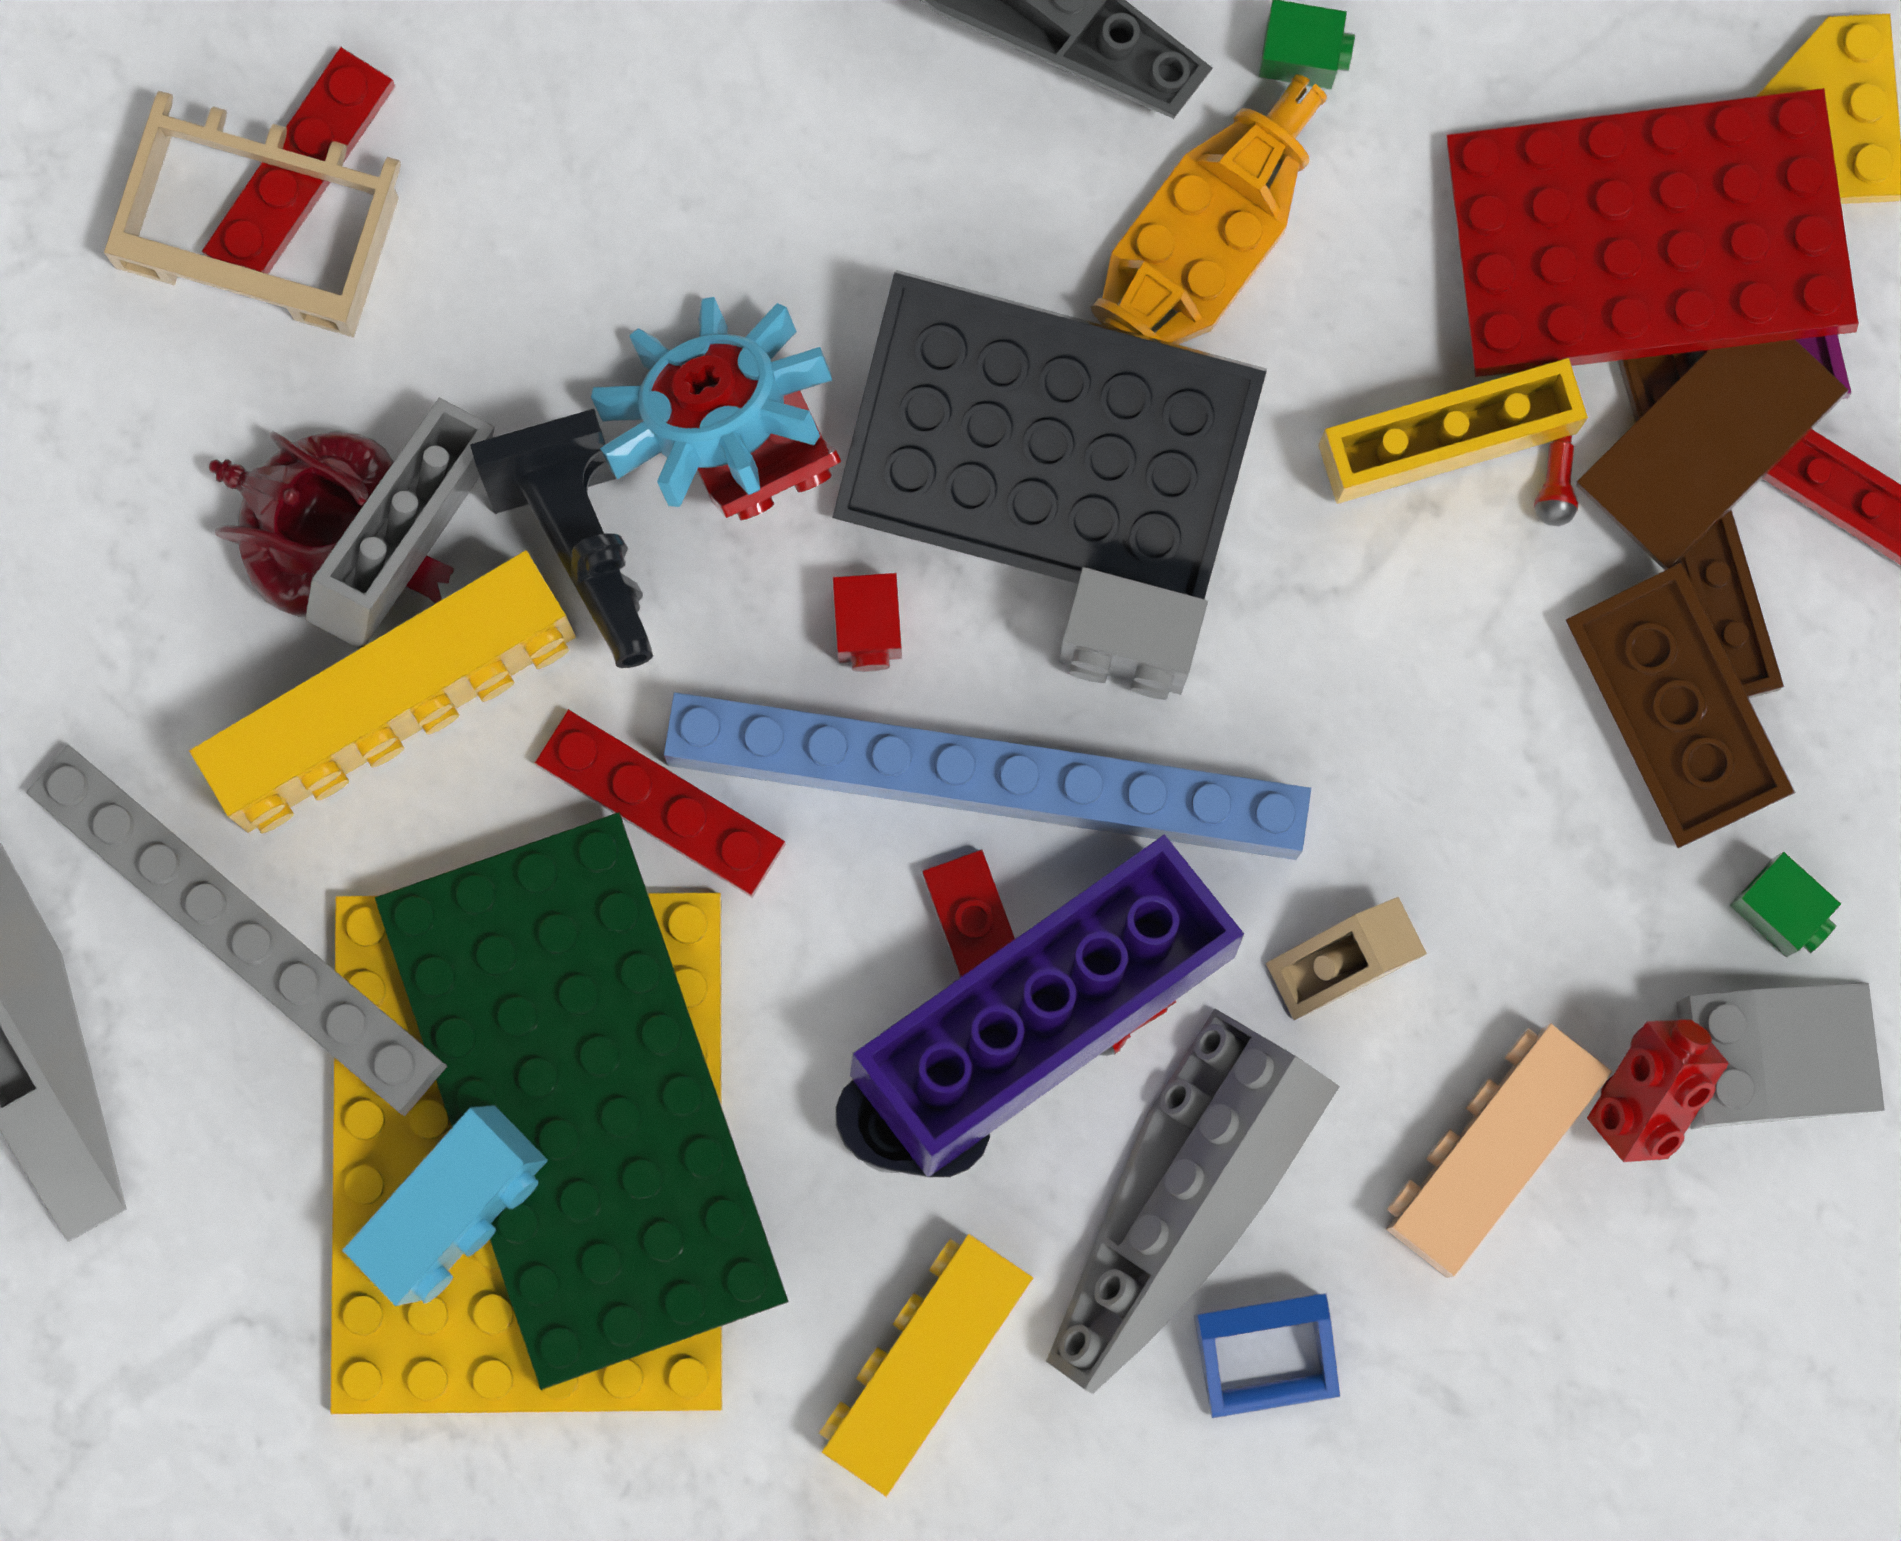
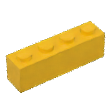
[1318,358,1588,504]
[819,1234,1033,1497]

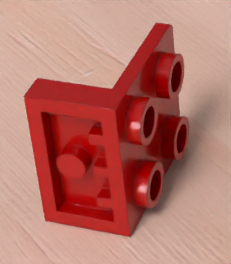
[697,391,842,521]

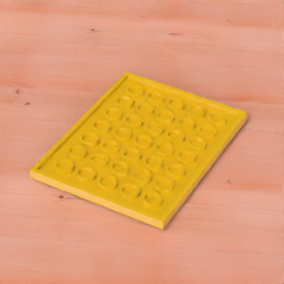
[331,893,723,1414]

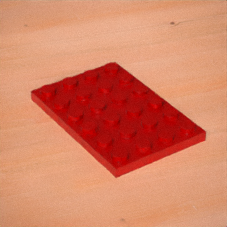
[1447,88,1859,377]

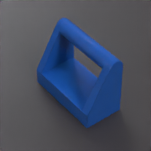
[1194,1293,1340,1418]

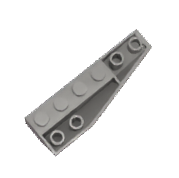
[0,843,127,1242]
[1046,1008,1340,1394]

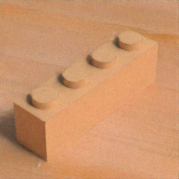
[1386,1024,1613,1278]

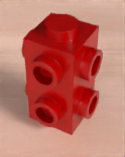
[1587,1019,1729,1162]

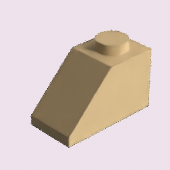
[1266,897,1427,1020]

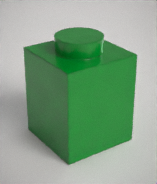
[1258,0,1355,90]
[1730,852,1841,957]

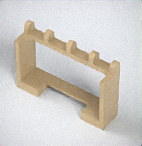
[104,91,401,338]

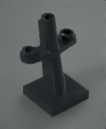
[470,409,653,668]

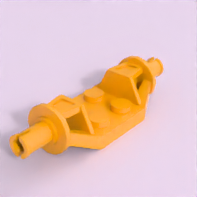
[1090,74,1327,345]

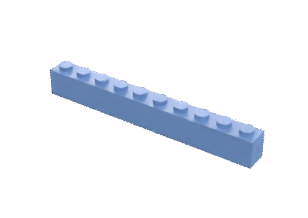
[664,692,1311,860]

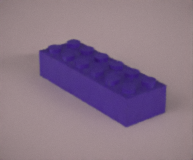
[850,834,1244,1177]

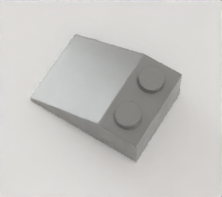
[1676,983,1885,1129]

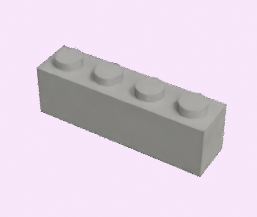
[305,397,495,649]

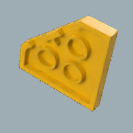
[1757,14,1901,204]

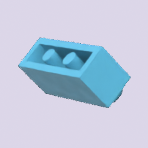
[343,1105,548,1306]

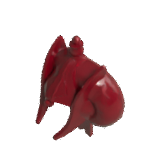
[208,431,454,617]

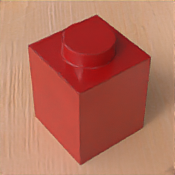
[833,573,902,672]

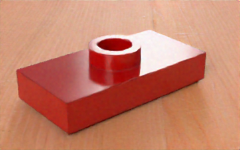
[922,850,1015,978]

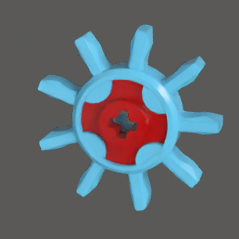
[591,297,832,507]

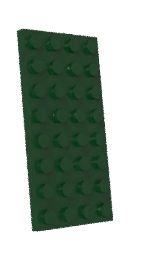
[374,812,789,1390]

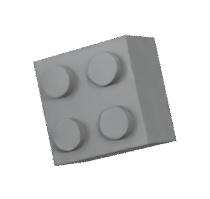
[1059,567,1208,700]

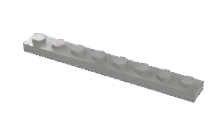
[26,744,447,1116]

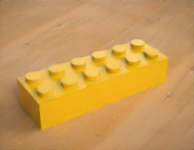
[189,550,576,834]

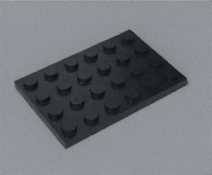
[832,270,1267,599]

